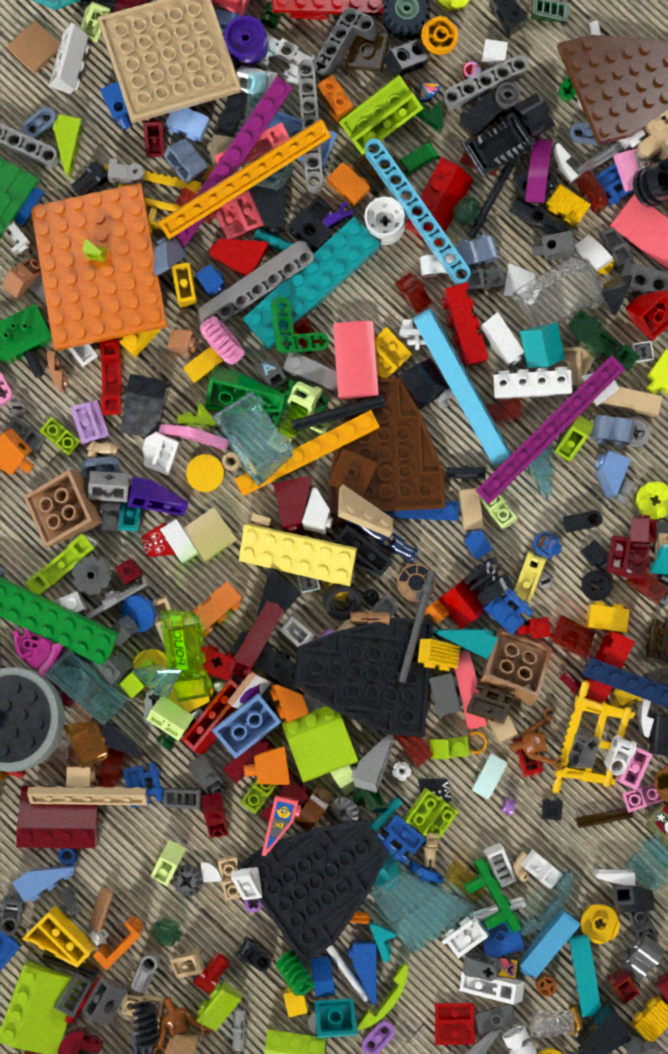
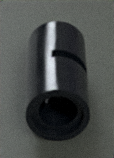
[649,715,668,756]

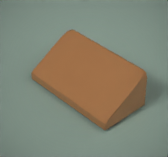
[89,887,115,932]

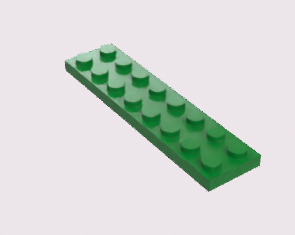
[0,577,119,666]

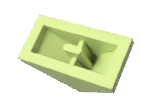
[80,2,110,43]

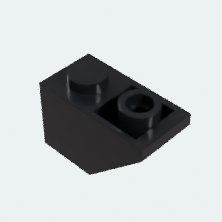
[612,885,655,913]

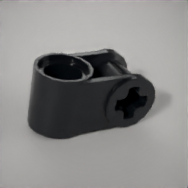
[235,936,273,971]

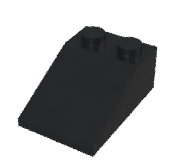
[120,373,170,438]

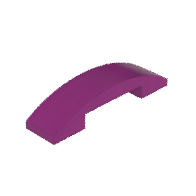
[525,138,553,203]

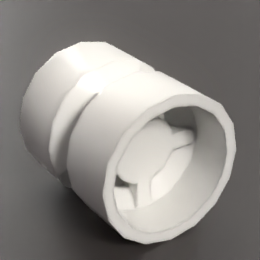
[502,1025,537,1054]

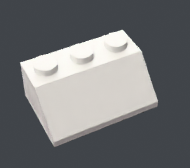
[49,23,90,94]

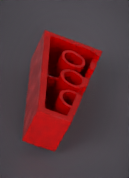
[578,631,635,704]

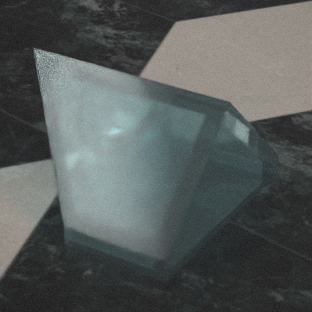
[133,665,181,698]

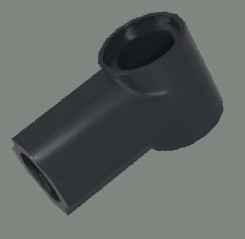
[71,160,108,196]
[563,510,603,533]

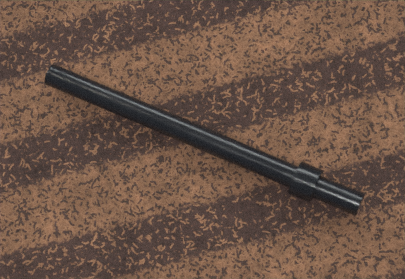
[468,156,520,239]

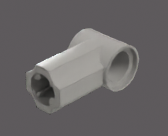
[130,951,160,994]

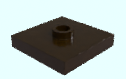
[345,33,390,72]

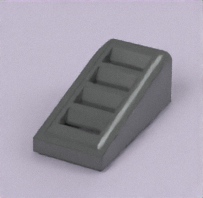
[163,788,205,810]
[53,972,93,1018]

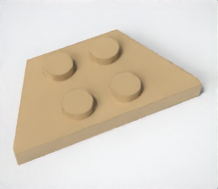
[533,346,599,386]

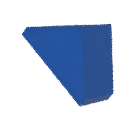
[311,955,335,998]

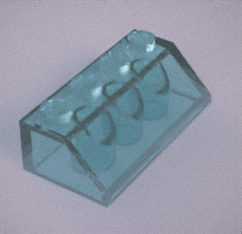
[44,649,128,726]

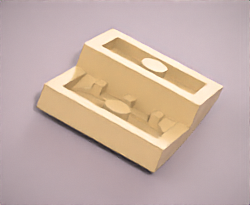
[183,507,237,562]

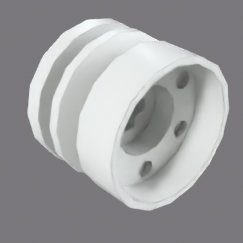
[364,196,405,245]

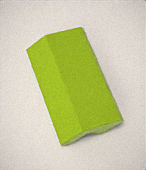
[338,75,423,155]

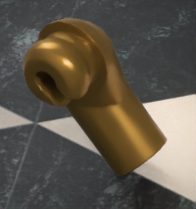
[566,1004,583,1035]

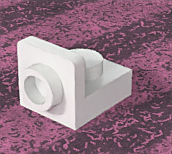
[8,223,32,256]

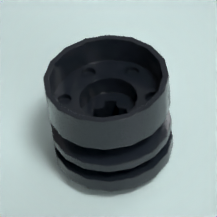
[633,159,668,207]
[463,556,515,607]

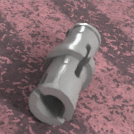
[231,1008,247,1051]

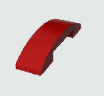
[100,339,122,415]

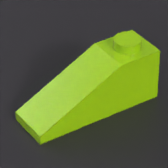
[53,114,84,179]

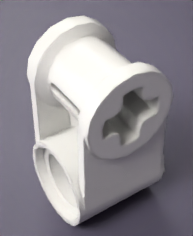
[604,735,637,775]

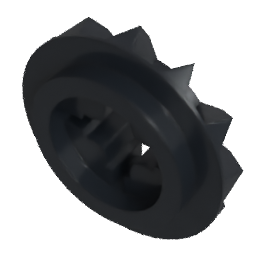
[581,570,612,601]

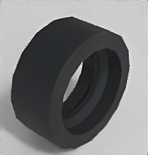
[323,583,361,621]

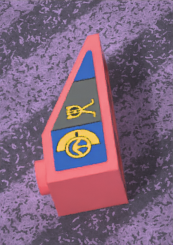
[262,795,301,856]

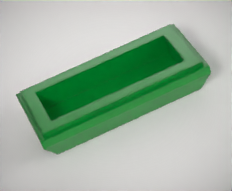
[399,141,439,176]

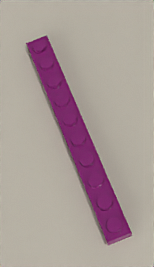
[175,76,293,248]
[475,356,625,505]

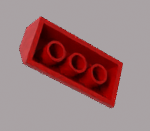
[405,157,474,246]

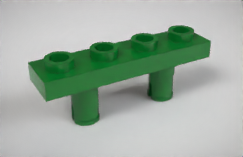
[464,858,521,933]

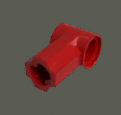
[193,952,231,995]

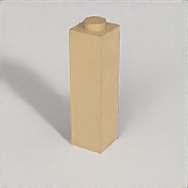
[592,386,662,417]

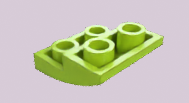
[403,788,459,841]

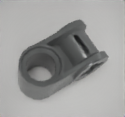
[568,729,600,769]
[0,895,25,935]
[463,951,503,981]

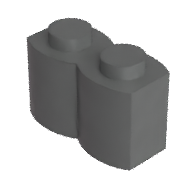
[620,935,664,981]

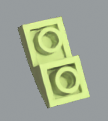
[480,494,518,531]

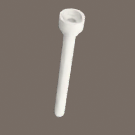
[326,945,370,1002]

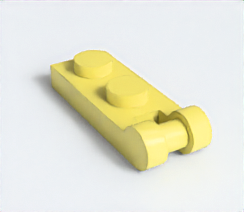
[511,550,546,604]

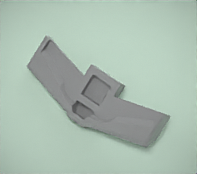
[85,576,150,620]

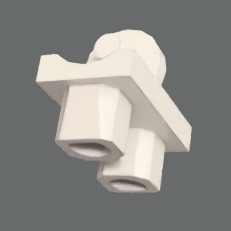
[399,319,426,350]

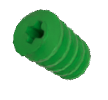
[276,950,315,996]

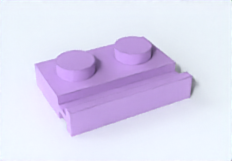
[70,400,109,444]

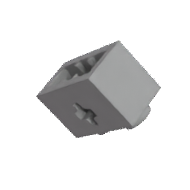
[88,471,129,502]

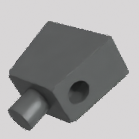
[531,231,575,261]

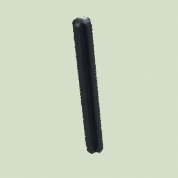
[292,396,385,431]

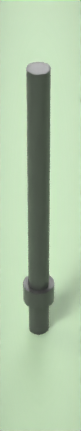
[398,570,436,683]

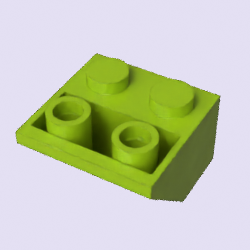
[196,980,242,1031]

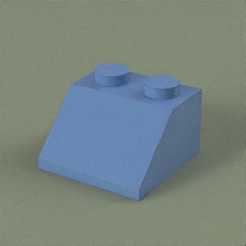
[594,451,631,498]

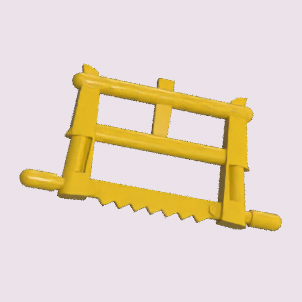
[104,164,203,234]
[552,680,635,793]

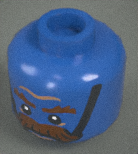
[532,531,563,559]

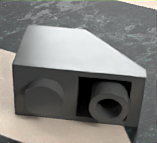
[188,753,229,795]

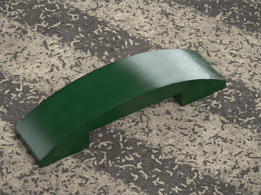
[568,309,640,371]

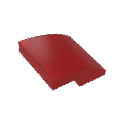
[434,1003,475,1045]

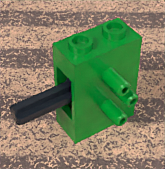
[0,304,53,378]

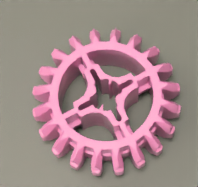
[200,316,244,365]

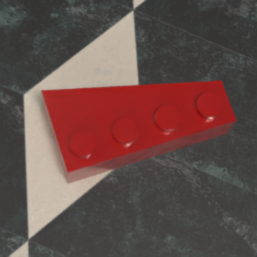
[440,282,488,368]

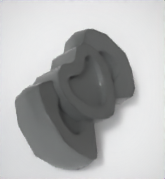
[61,887,81,917]

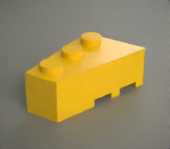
[23,905,96,967]

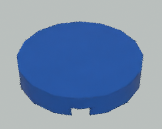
[120,594,157,632]

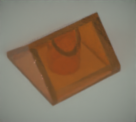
[63,721,109,768]

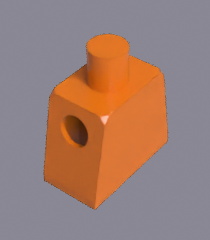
[0,428,35,475]
[244,746,290,785]

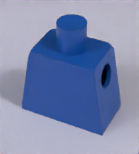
[100,82,133,130]

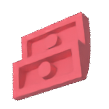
[214,191,263,239]

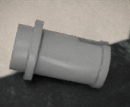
[614,479,635,504]

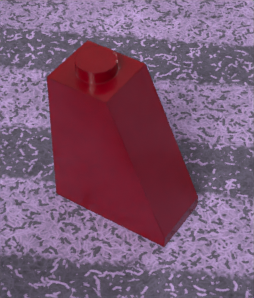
[273,475,312,533]

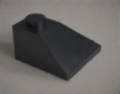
[399,358,450,410]

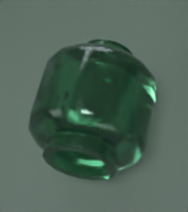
[453,197,481,226]
[152,918,183,947]

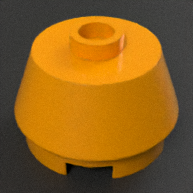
[422,16,458,55]

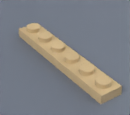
[27,786,148,805]

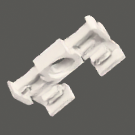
[257,30,315,86]

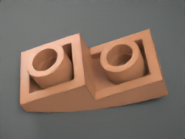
[47,352,68,393]

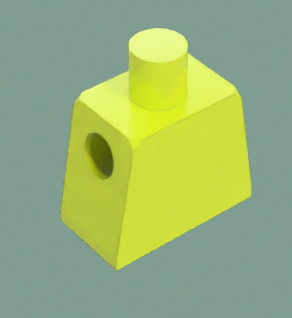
[646,348,668,395]

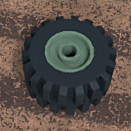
[382,0,431,40]

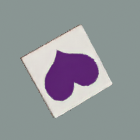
[228,671,272,709]

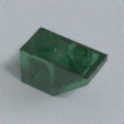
[573,316,604,359]

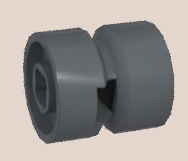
[493,82,520,115]

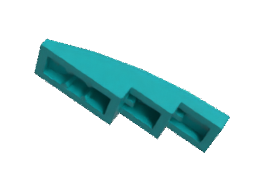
[569,934,601,1017]

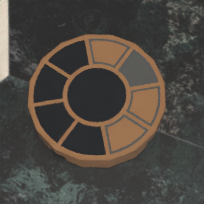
[397,564,435,602]

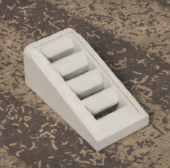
[483,843,517,888]
[593,869,635,886]

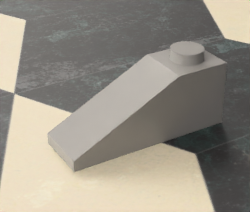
[283,353,338,393]
[351,734,395,793]

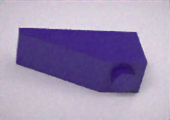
[127,477,188,516]

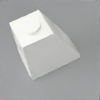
[479,312,524,366]

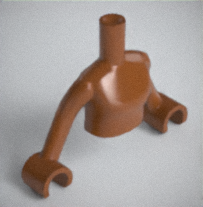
[509,709,565,771]
[153,997,213,1054]

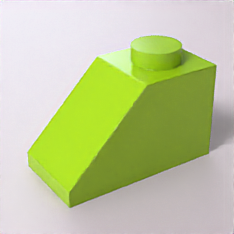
[554,415,594,462]

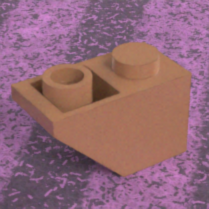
[2,257,41,298]
[167,329,198,357]

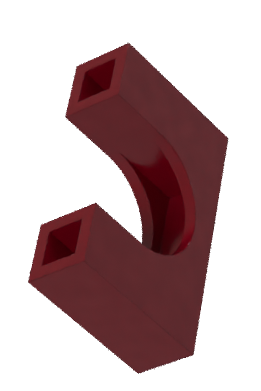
[223,738,310,823]

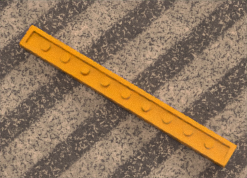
[158,119,331,239]

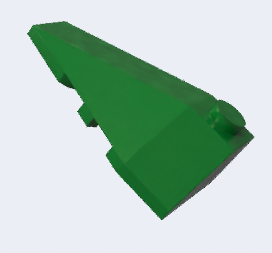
[205,365,285,413]

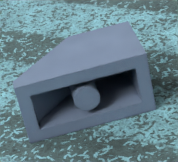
[153,236,187,276]

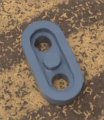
[22,107,57,139]
[569,122,602,146]
[81,457,120,478]

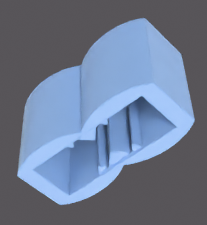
[166,108,210,143]

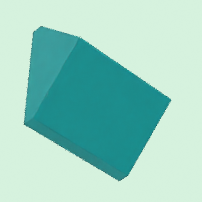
[519,321,565,368]
[314,998,357,1038]

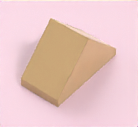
[169,948,205,978]

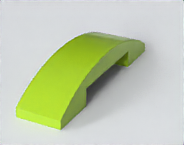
[25,533,95,595]
[357,960,408,1030]

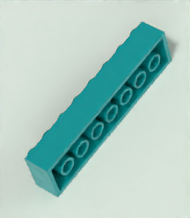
[243,217,381,351]

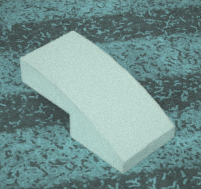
[471,754,508,799]

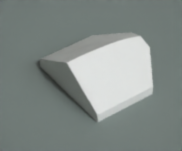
[142,432,180,476]

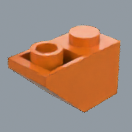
[269,684,309,722]

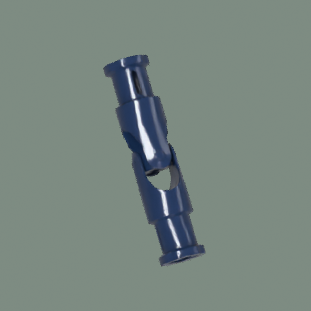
[345,520,419,563]

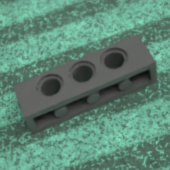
[619,261,668,295]

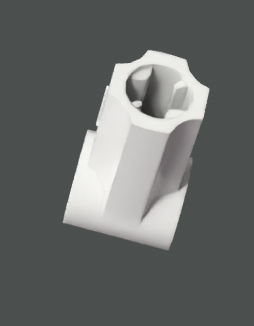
[420,255,458,278]

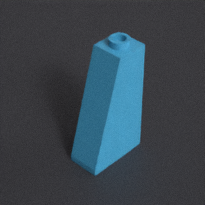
[518,905,581,978]

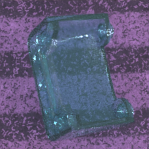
[213,391,294,486]

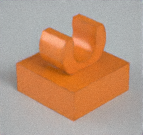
[424,599,449,624]

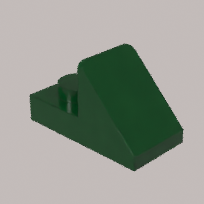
[415,100,444,134]
[353,787,388,813]

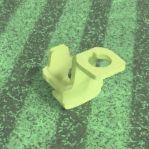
[287,382,330,434]

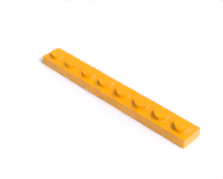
[235,410,380,496]

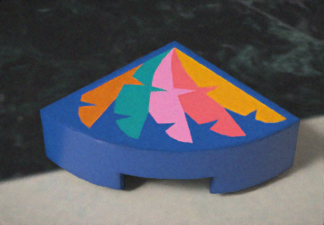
[420,82,440,102]

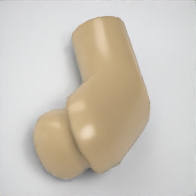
[513,851,529,882]

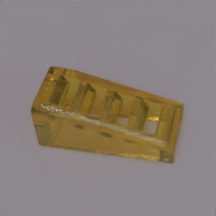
[444,861,486,902]

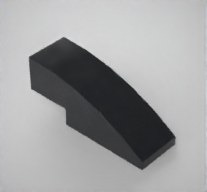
[87,717,144,757]

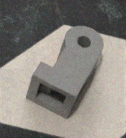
[108,158,145,184]

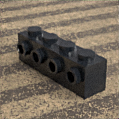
[230,630,298,692]

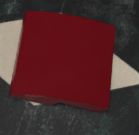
[607,535,651,582]

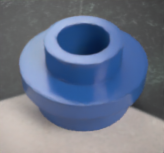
[58,848,78,866]

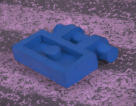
[590,163,634,207]
[483,588,534,635]
[123,762,164,808]
[378,814,426,864]

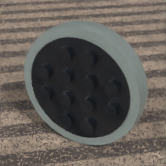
[0,667,65,772]

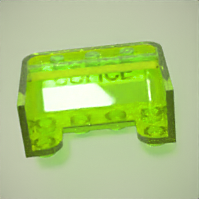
[159,610,212,702]

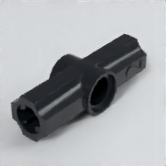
[508,196,567,235]

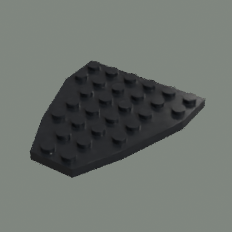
[294,617,433,737]
[236,819,390,965]

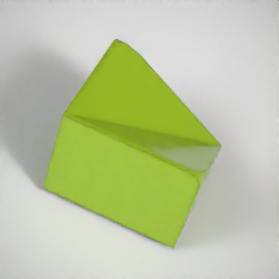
[82,239,108,261]

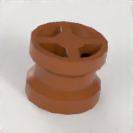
[535,973,557,997]

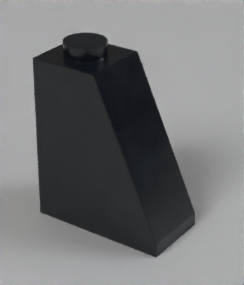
[248,182,285,234]
[256,569,301,619]
[576,1000,631,1054]

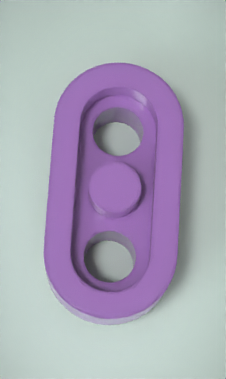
[362,1020,395,1054]

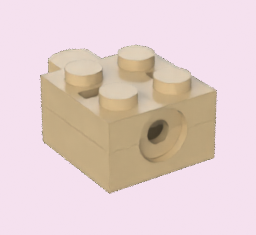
[637,110,668,160]

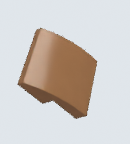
[7,21,60,74]

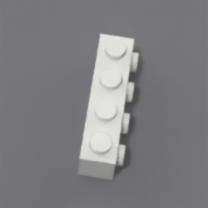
[494,367,573,399]

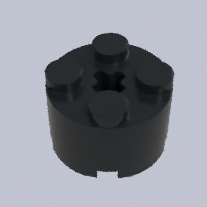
[512,93,555,138]

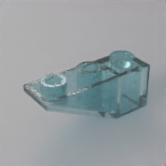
[523,440,552,499]

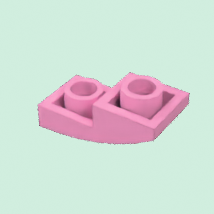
[622,783,664,812]

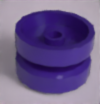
[224,15,269,65]

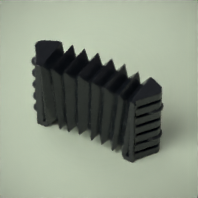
[461,112,536,177]

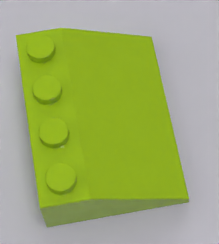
[0,960,82,1054]

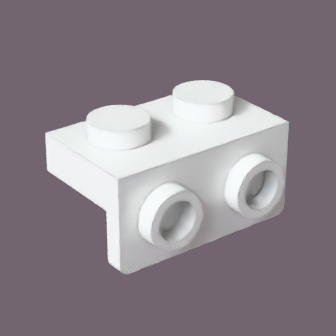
[442,915,490,958]

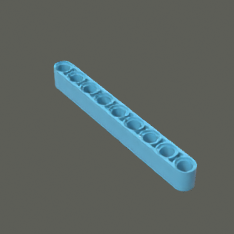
[365,139,471,285]
[413,308,512,467]

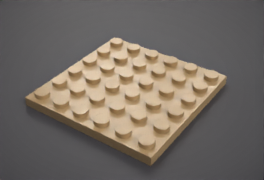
[97,0,241,123]

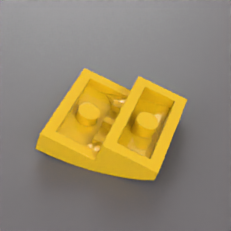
[375,327,413,378]

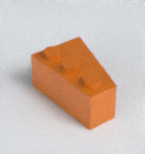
[182,581,243,637]

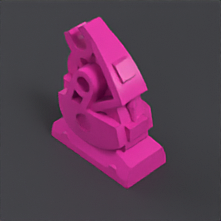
[14,627,66,679]

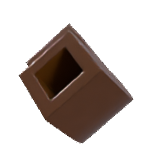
[294,784,334,831]

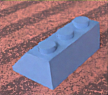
[212,693,281,759]

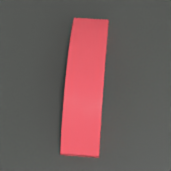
[214,122,289,167]
[453,650,487,730]

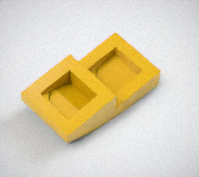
[183,347,224,383]

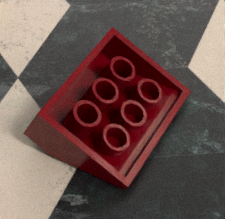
[16,786,99,849]

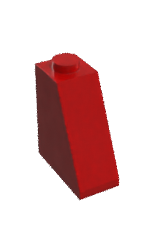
[209,238,269,277]

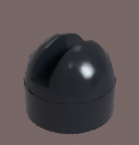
[364,589,379,604]

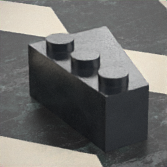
[334,524,394,576]

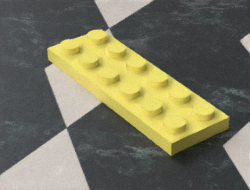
[239,523,357,587]

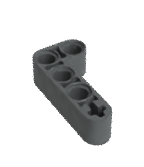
[314,8,378,80]

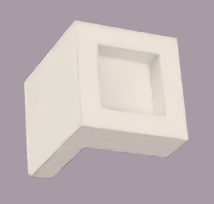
[481,39,508,66]

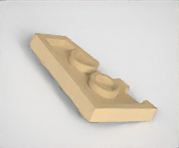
[338,485,393,537]

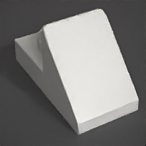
[231,867,262,900]

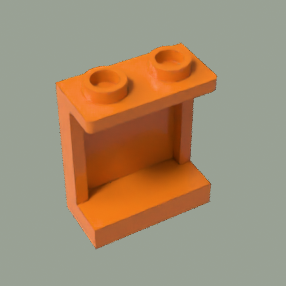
[93,915,145,971]

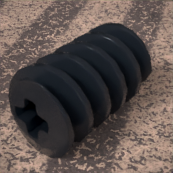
[132,1001,160,1048]

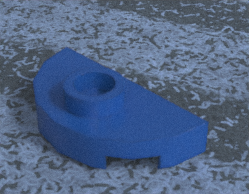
[407,861,445,884]

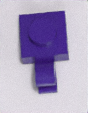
[323,202,354,230]

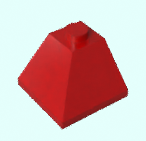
[625,290,668,342]

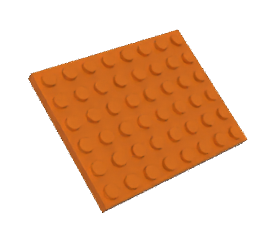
[31,182,168,351]

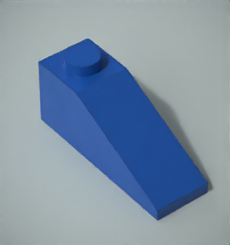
[349,940,376,1004]

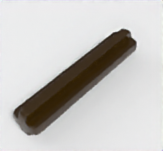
[576,808,633,828]

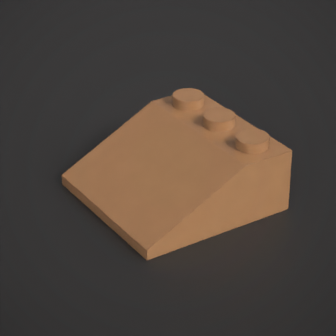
[23,469,102,548]
[479,627,552,706]

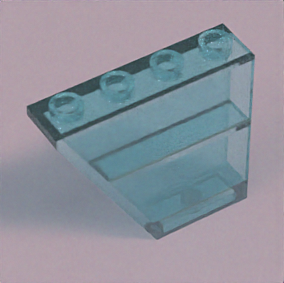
[370,869,475,953]

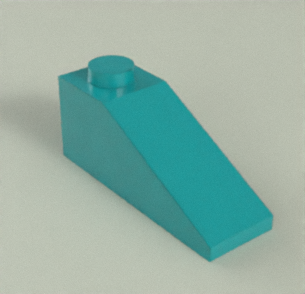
[433,628,498,659]

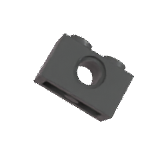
[82,976,128,1026]

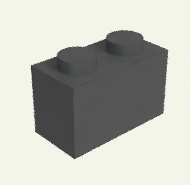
[429,673,463,716]

